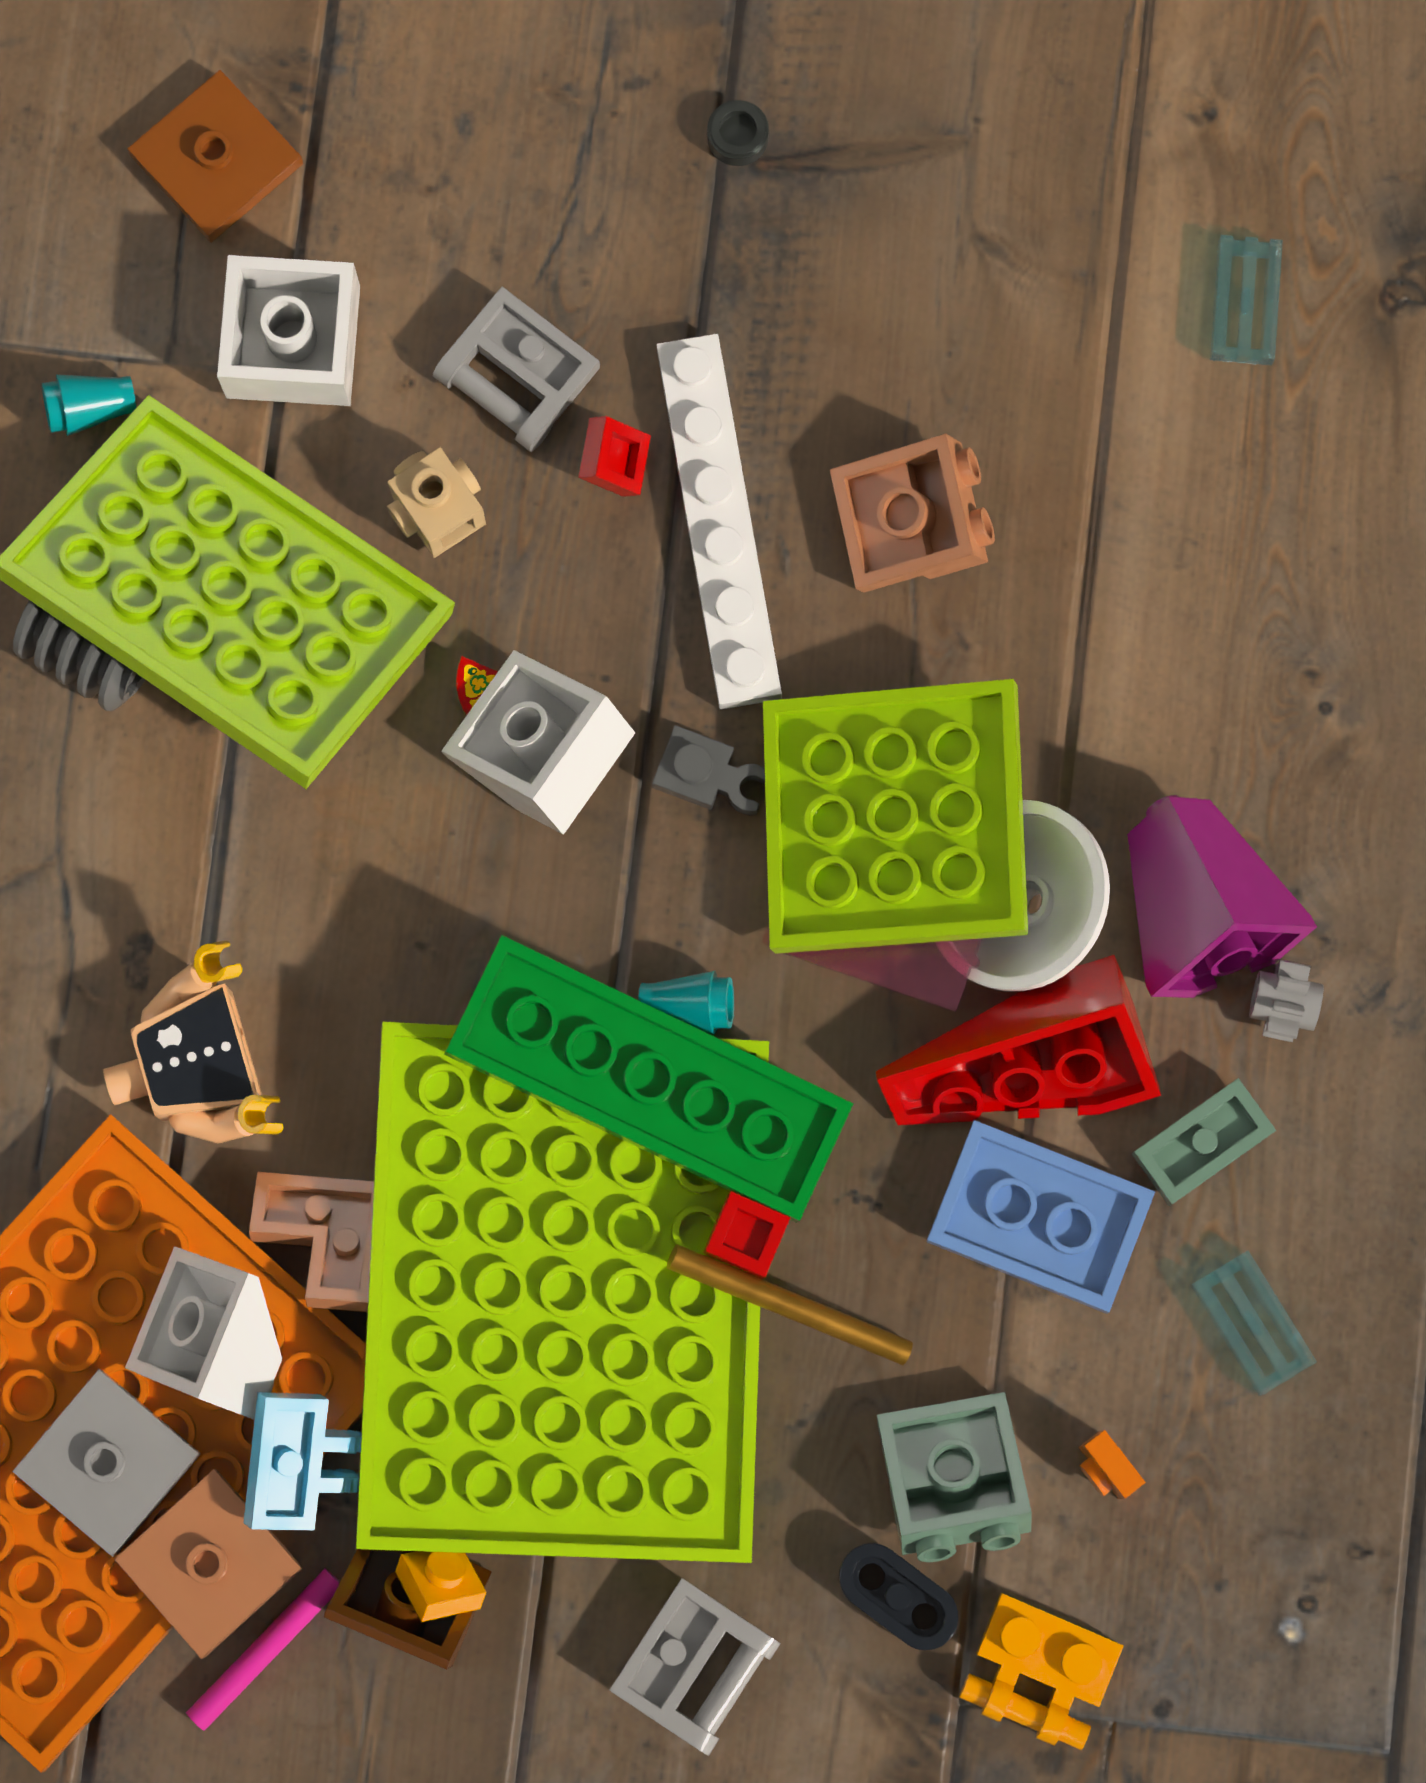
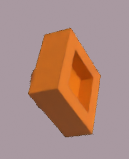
[1078,1430,1146,1499]

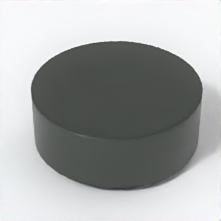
[707,100,769,166]

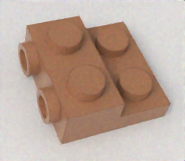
[830,434,995,593]

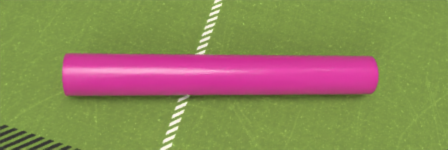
[186,1568,340,1731]

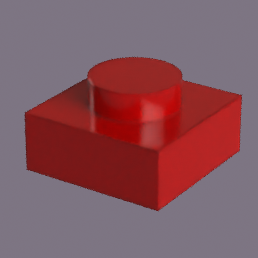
[578,416,651,497]
[703,1191,791,1279]

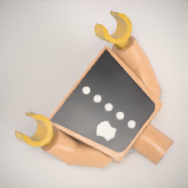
[103,940,283,1144]

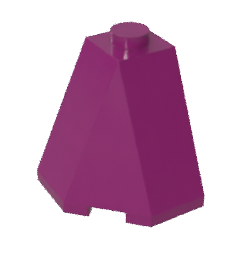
[1127,795,1317,998]

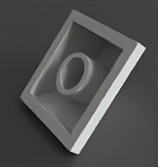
[125,1246,282,1420]

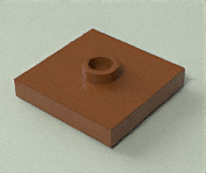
[127,70,304,243]

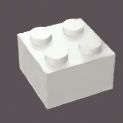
[217,255,360,406]

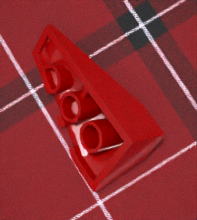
[876,955,1161,1125]

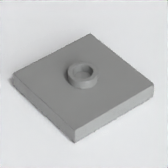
[12,1369,201,1557]

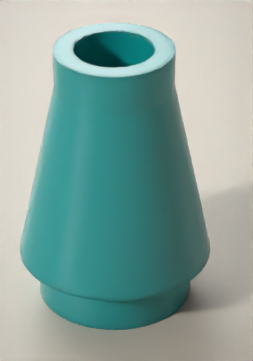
[41,374,136,436]
[638,970,734,1035]

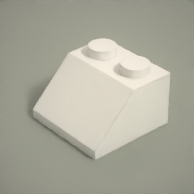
[442,650,635,835]

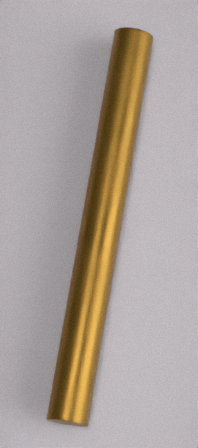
[667,1244,913,1365]

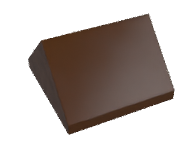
[324,1549,492,1670]

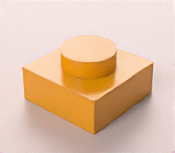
[395,1551,486,1622]

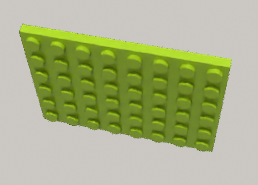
[355,1022,769,1563]

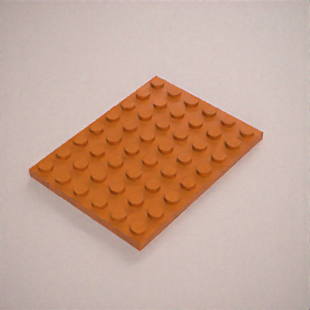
[0,1114,366,1773]

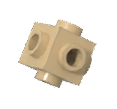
[386,447,486,558]

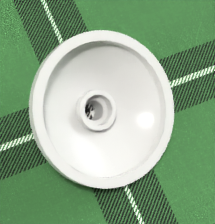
[936,800,1110,992]

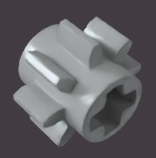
[1249,959,1324,1042]

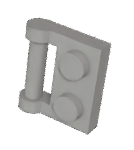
[433,286,600,452]
[609,1578,781,1756]

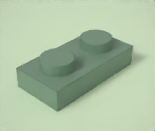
[1132,1078,1277,1206]

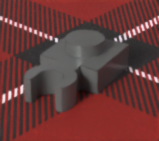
[652,725,765,816]

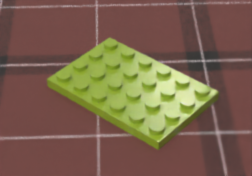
[0,395,455,789]

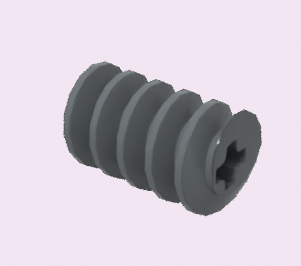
[13,600,145,711]

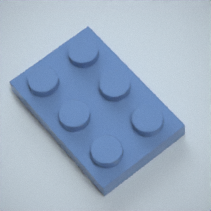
[926,1120,1155,1314]

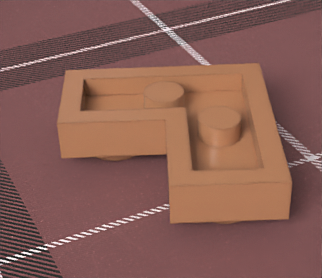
[249,1172,374,1312]

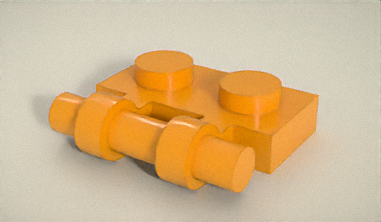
[959,1593,1124,1750]

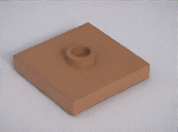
[114,1469,303,1659]

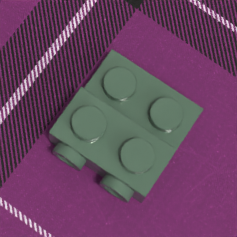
[877,1392,1032,1562]

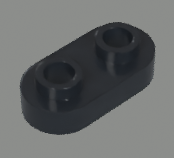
[839,1543,958,1650]

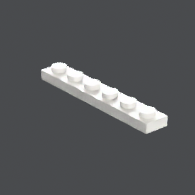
[657,334,782,710]

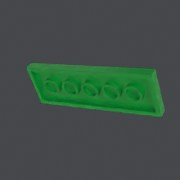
[444,935,854,1223]

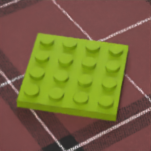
[763,679,1028,954]

